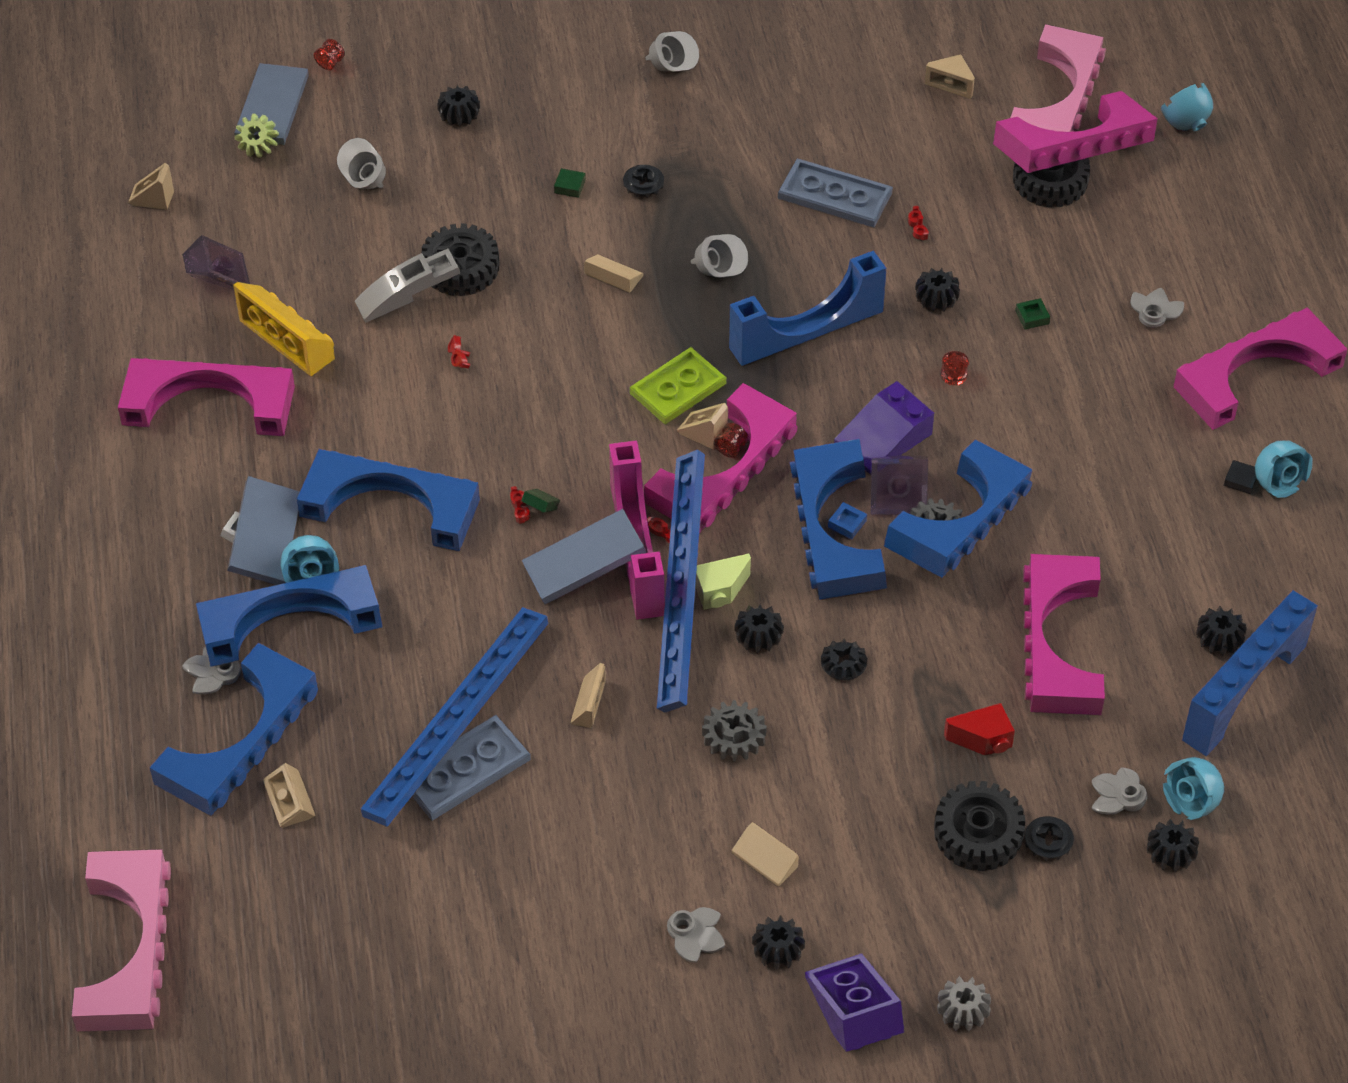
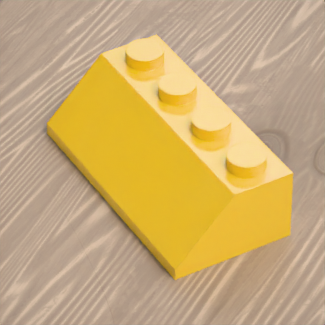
[233,282,335,376]

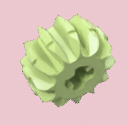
[235,114,279,158]

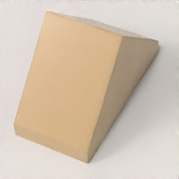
[925,54,975,99]
[128,163,174,210]
[677,403,728,450]

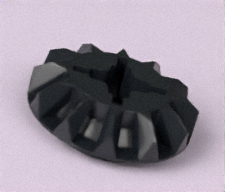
[623,165,664,198]
[821,638,868,680]
[1024,816,1074,861]

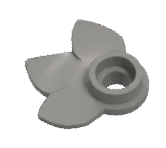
[1130,288,1184,327]
[182,647,241,694]
[1092,767,1147,815]
[667,907,725,963]

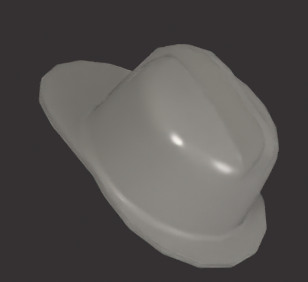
[645,31,699,72]
[337,138,386,190]
[691,234,748,277]

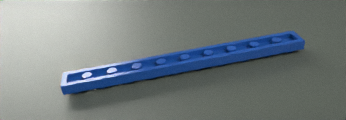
[657,450,705,713]
[361,607,548,827]

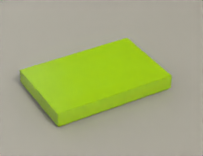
[629,347,727,425]

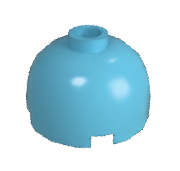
[1161,83,1213,131]
[1255,440,1312,498]
[280,535,339,583]
[1163,757,1224,820]

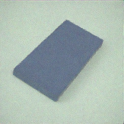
[234,63,309,145]
[778,158,893,227]
[227,476,300,585]
[522,509,647,605]
[412,715,531,821]

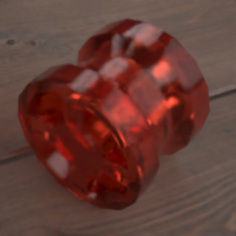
[313,39,345,70]
[941,351,969,385]
[714,423,748,458]

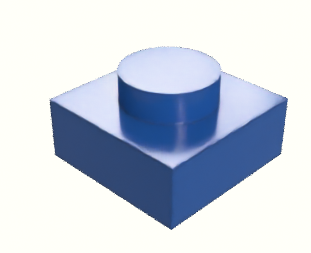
[828,502,867,539]

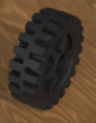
[1013,158,1090,208]
[421,223,499,296]
[934,781,1025,871]

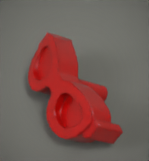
[908,206,929,240]
[447,335,470,369]
[510,486,530,524]
[647,517,671,544]

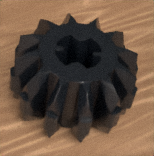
[437,84,480,127]
[915,268,960,312]
[734,603,784,654]
[1196,606,1247,657]
[1146,818,1199,873]
[752,915,805,970]

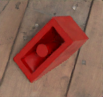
[944,703,1015,755]

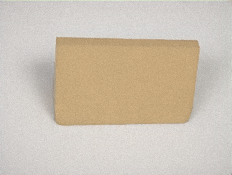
[584,254,643,293]
[571,663,606,728]
[263,763,315,828]
[732,822,799,887]

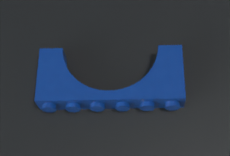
[729,250,887,366]
[790,439,887,600]
[884,440,1032,578]
[297,449,480,551]
[196,565,382,667]
[1182,590,1318,757]
[150,643,318,816]

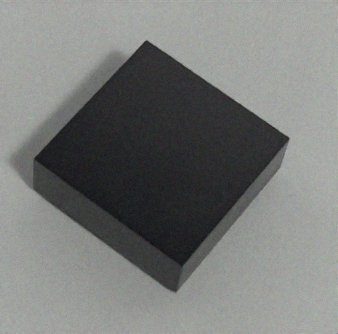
[1223,460,1257,494]

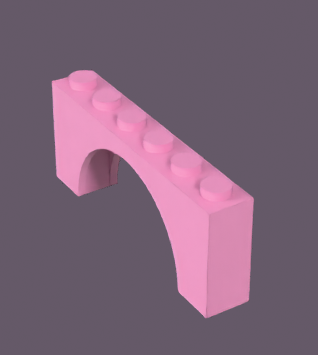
[1010,24,1106,132]
[72,850,171,1032]

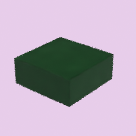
[554,168,586,198]
[1015,298,1050,330]
[521,489,560,513]

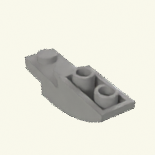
[355,249,460,323]

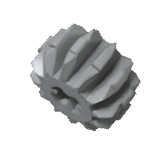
[937,976,991,1032]

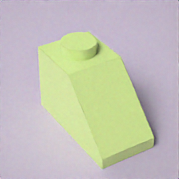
[695,554,751,610]

